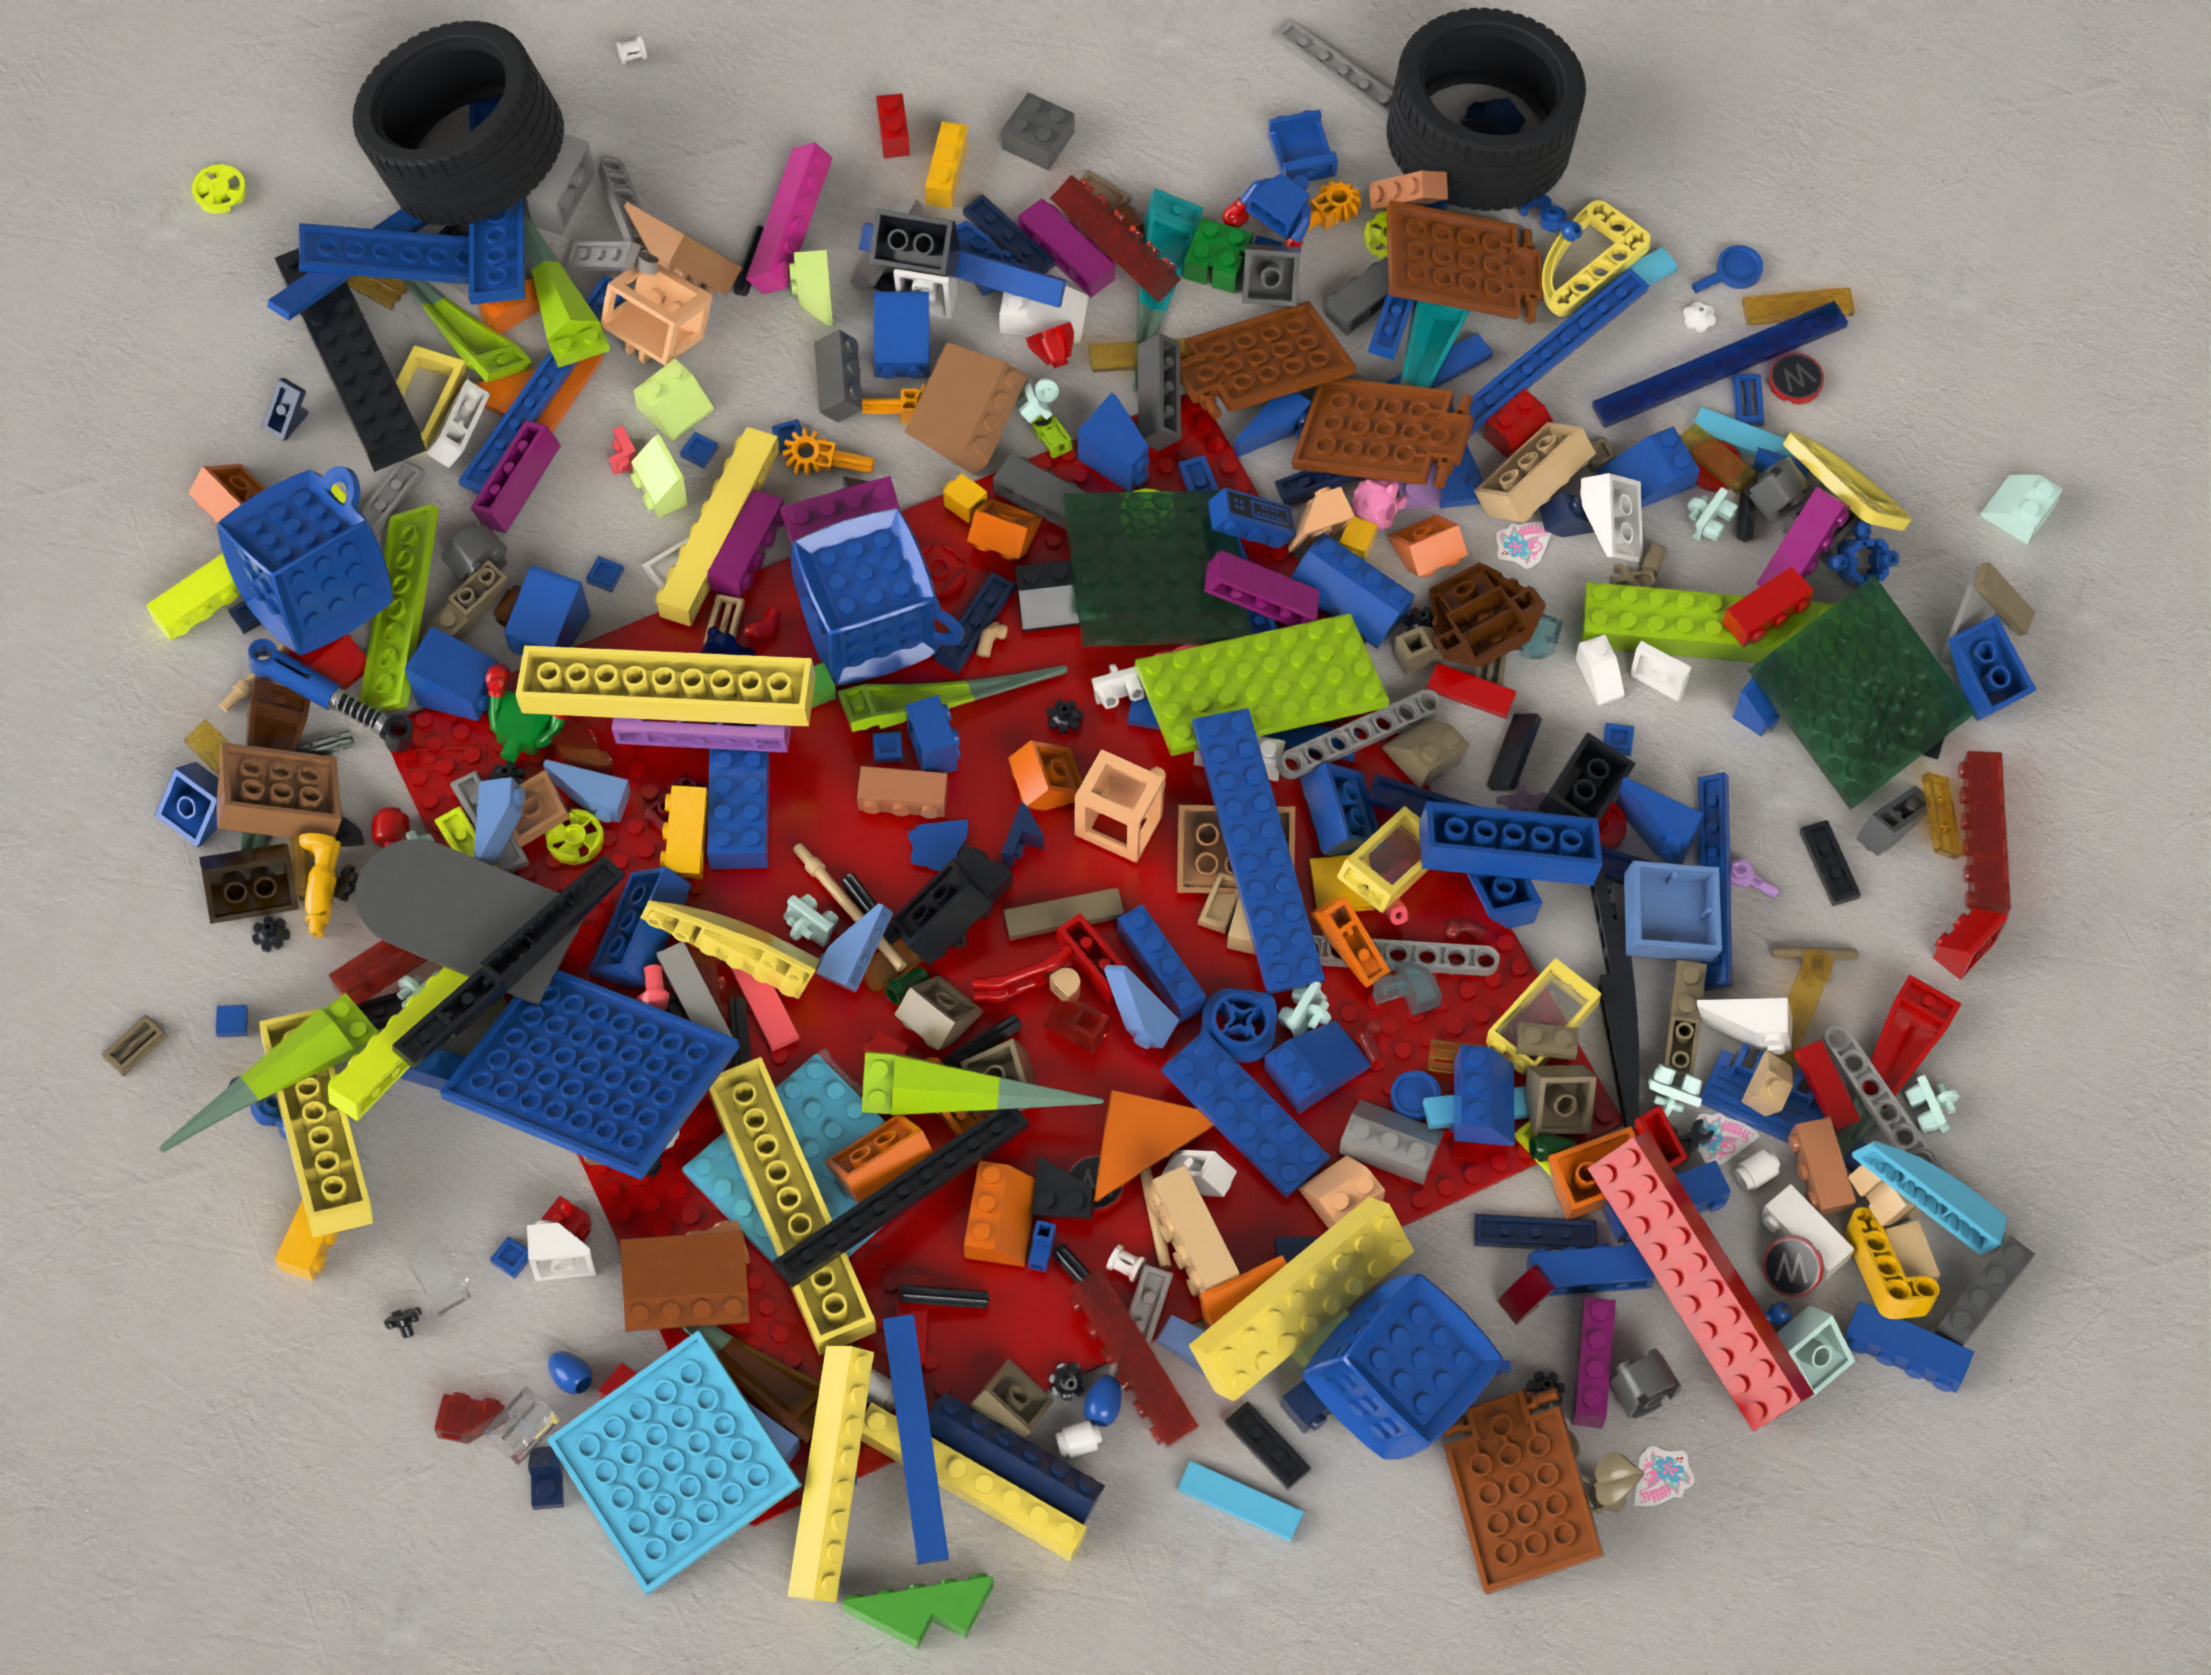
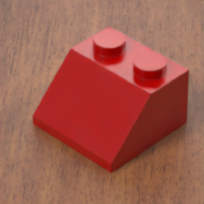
[1483,388,1554,459]
[286,634,367,690]
[1933,908,2008,980]

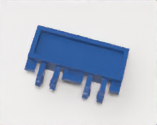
[1700,1043,1824,1144]

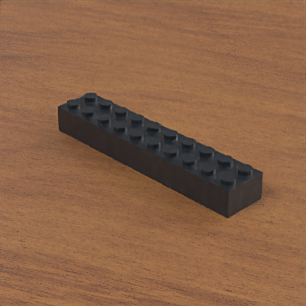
[275,248,426,472]

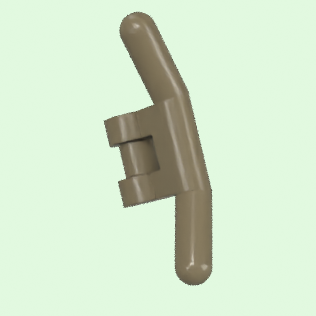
[1771,947,1859,983]

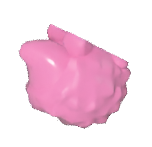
[1351,478,1407,530]

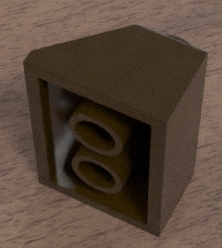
[199,843,299,924]

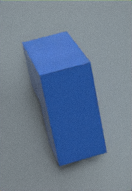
[1028,1220,1056,1273]

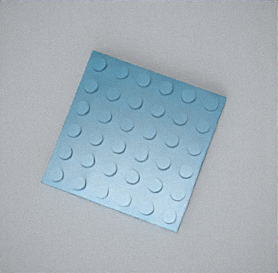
[682,1053,885,1265]
[547,1330,802,1595]

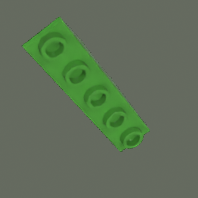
[842,1573,994,1649]

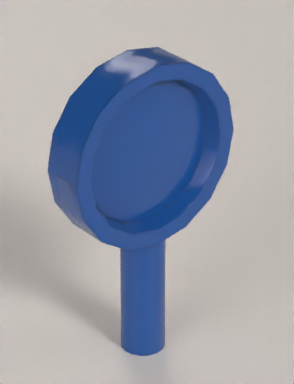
[1692,245,1763,293]
[1390,1070,1454,1133]

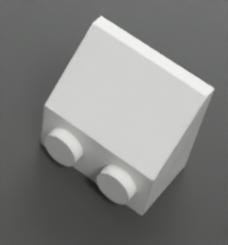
[527,1220,596,1281]

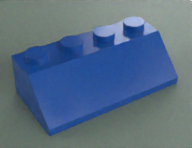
[1291,533,1415,649]
[587,867,691,988]

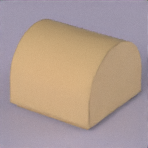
[1050,968,1080,1007]

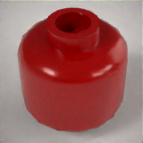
[371,807,410,848]

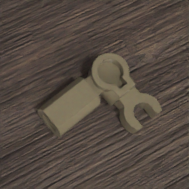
[1609,543,1667,588]

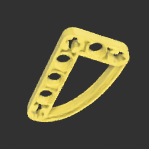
[1542,200,1651,317]
[1783,431,1912,531]

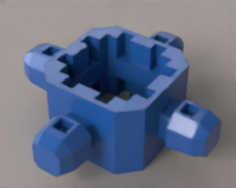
[1827,521,1899,600]

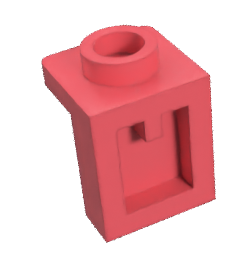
[609,425,637,475]

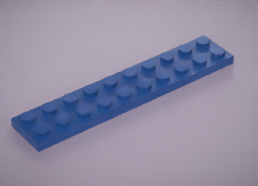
[469,98,525,305]
[1192,708,1325,994]

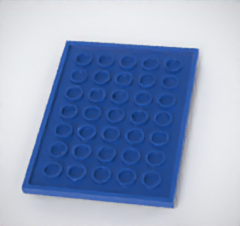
[440,969,740,1180]

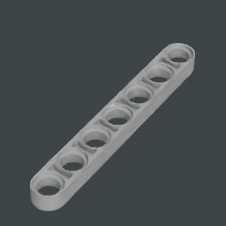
[598,157,660,274]
[1277,689,1442,779]
[1313,935,1500,976]
[1822,1024,1947,1172]

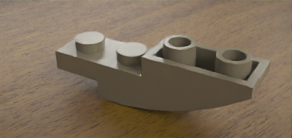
[417,560,508,648]
[1664,960,1707,1077]

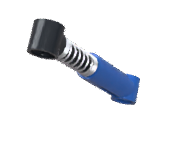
[248,639,413,753]

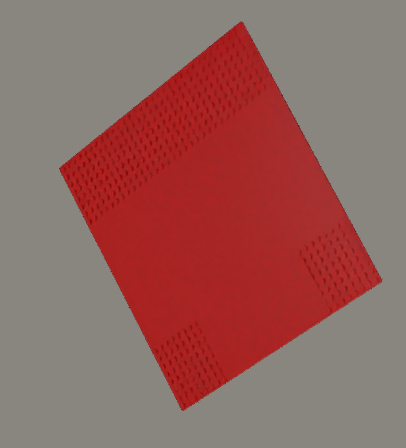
[389,393,1622,1527]

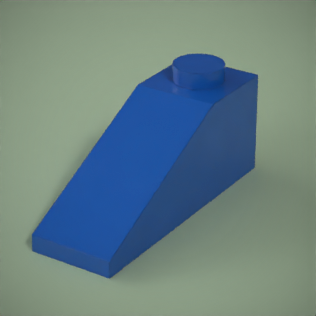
[1234,392,1311,457]

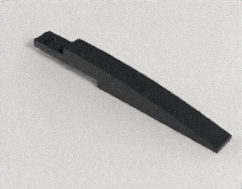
[392,856,625,1069]
[1590,867,1639,1131]

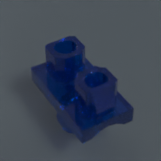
[701,627,755,656]

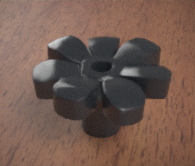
[1404,606,1434,632]
[1046,700,1083,735]
[488,761,525,785]
[333,864,359,902]
[252,916,290,953]
[384,1307,422,1338]
[1048,1362,1087,1401]
[1526,1371,1565,1410]

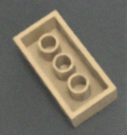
[1474,422,1596,523]
[1146,1165,1239,1301]

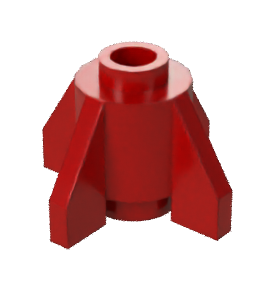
[1025,322,1074,369]

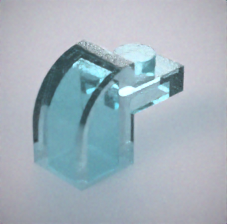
[1518,614,1564,659]
[1372,962,1442,1016]

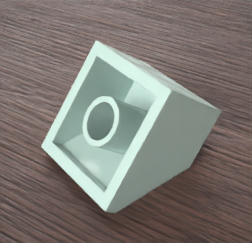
[1980,475,2063,545]
[1776,1305,1855,1398]

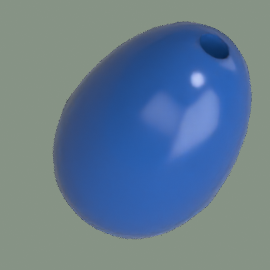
[548,1351,592,1395]
[1083,1375,1122,1427]

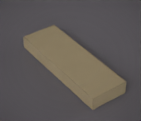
[1973,562,2035,636]

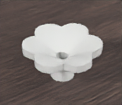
[1683,302,1716,332]

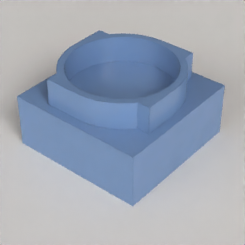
[1624,861,1722,962]

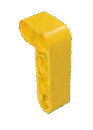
[1844,1207,1940,1319]

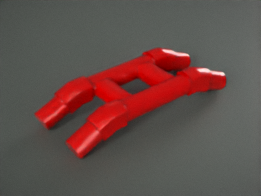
[973,944,1073,1003]

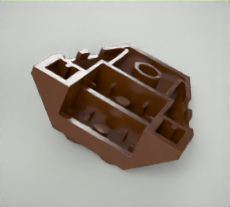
[1430,562,1546,668]

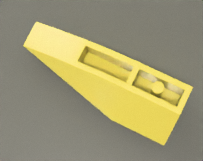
[640,900,820,1000]

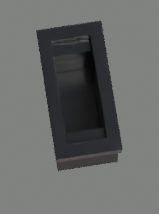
[956,844,1013,920]

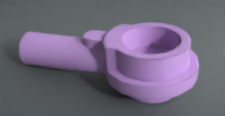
[1730,859,1781,899]

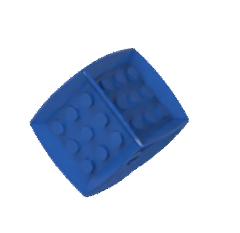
[217,466,393,655]
[791,508,965,686]
[1302,1274,1512,1460]

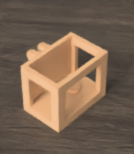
[600,265,713,365]
[1075,749,1166,863]

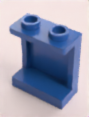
[1268,109,1338,181]

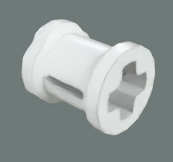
[615,35,647,65]
[1106,1244,1146,1282]

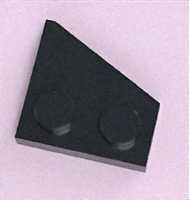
[1032,1158,1095,1220]

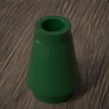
[884,967,929,1006]
[1529,1132,1576,1162]

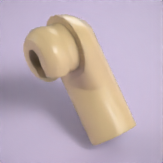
[976,622,1008,658]

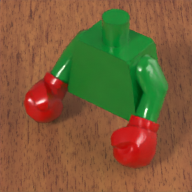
[485,663,570,762]

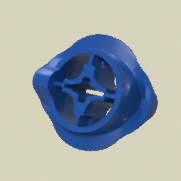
[1200,988,1277,1063]

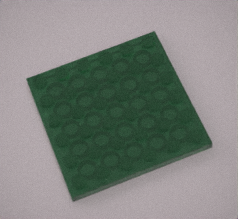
[1063,490,1251,647]
[1748,575,1976,809]

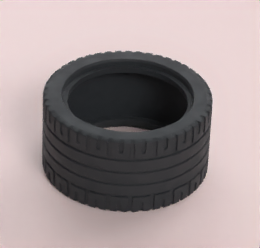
[1386,7,1586,211]
[352,20,564,226]

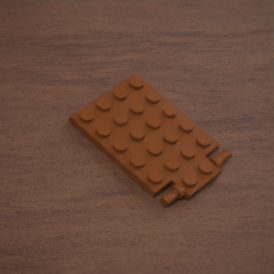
[1387,200,1543,323]
[1180,301,1356,419]
[1291,378,1474,488]
[1442,1387,1605,1595]

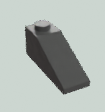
[1856,786,1937,856]

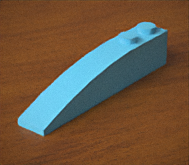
[1852,1141,2007,1255]

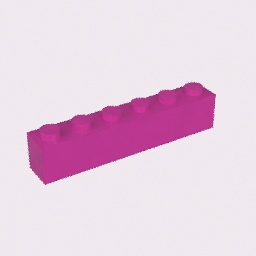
[746,142,833,294]

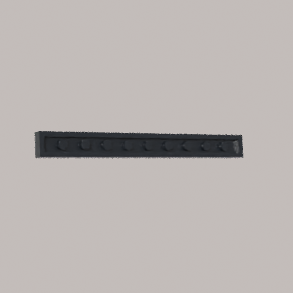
[773,1108,1029,1288]

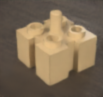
[1848,1149,1922,1226]

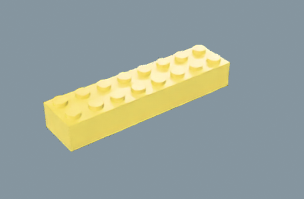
[259,1008,373,1238]
[1189,1196,1415,1402]

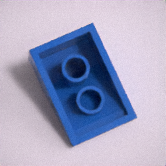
[1596,426,1700,508]
[1948,615,2037,721]
[1616,777,1704,865]
[1264,1020,1371,1114]

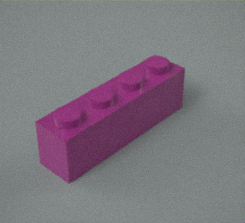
[1018,198,1115,298]
[470,420,561,533]
[1756,487,1851,586]
[708,489,784,598]
[1204,550,1320,626]
[1572,1297,1616,1429]

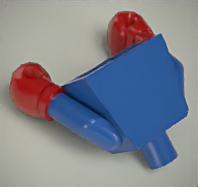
[1222,174,1311,254]

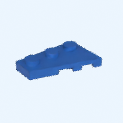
[956,220,1030,296]
[1435,445,1484,509]

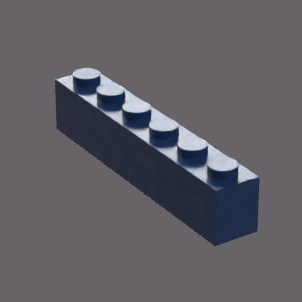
[928,1392,1105,1525]

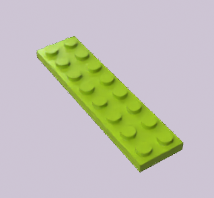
[359,503,439,714]

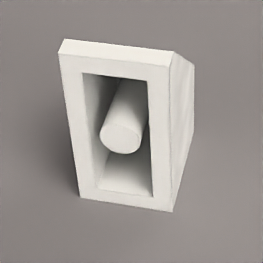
[1575,634,1625,706]
[1162,1150,1237,1197]

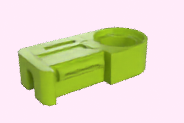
[1031,412,1073,458]

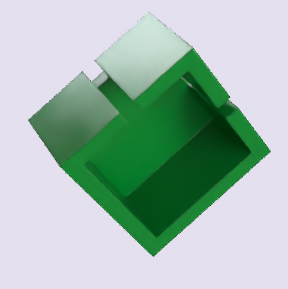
[1183,218,1253,294]

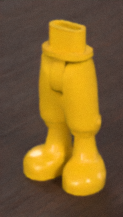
[299,833,341,938]

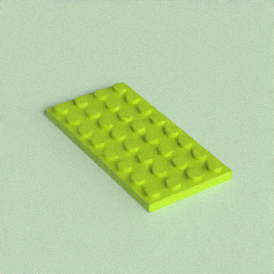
[1135,613,1389,756]

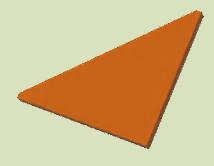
[457,353,603,433]
[1093,1090,1214,1202]

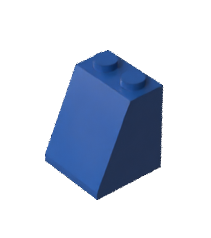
[874,292,931,379]
[1078,392,1150,493]
[504,565,591,655]
[405,627,498,721]

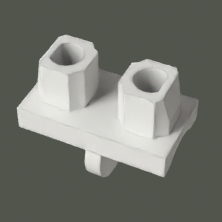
[1091,664,1145,709]

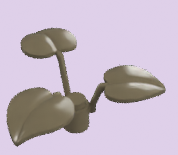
[1565,1430,1645,1570]

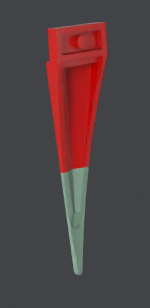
[1838,974,1961,1160]

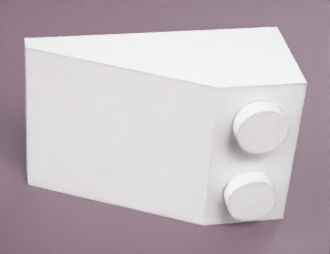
[894,269,958,319]
[999,286,1089,344]
[1580,473,1643,564]
[1697,998,1792,1055]

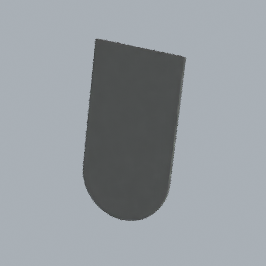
[355,839,585,1006]

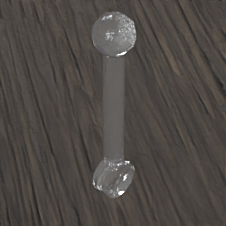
[818,1049,863,1095]

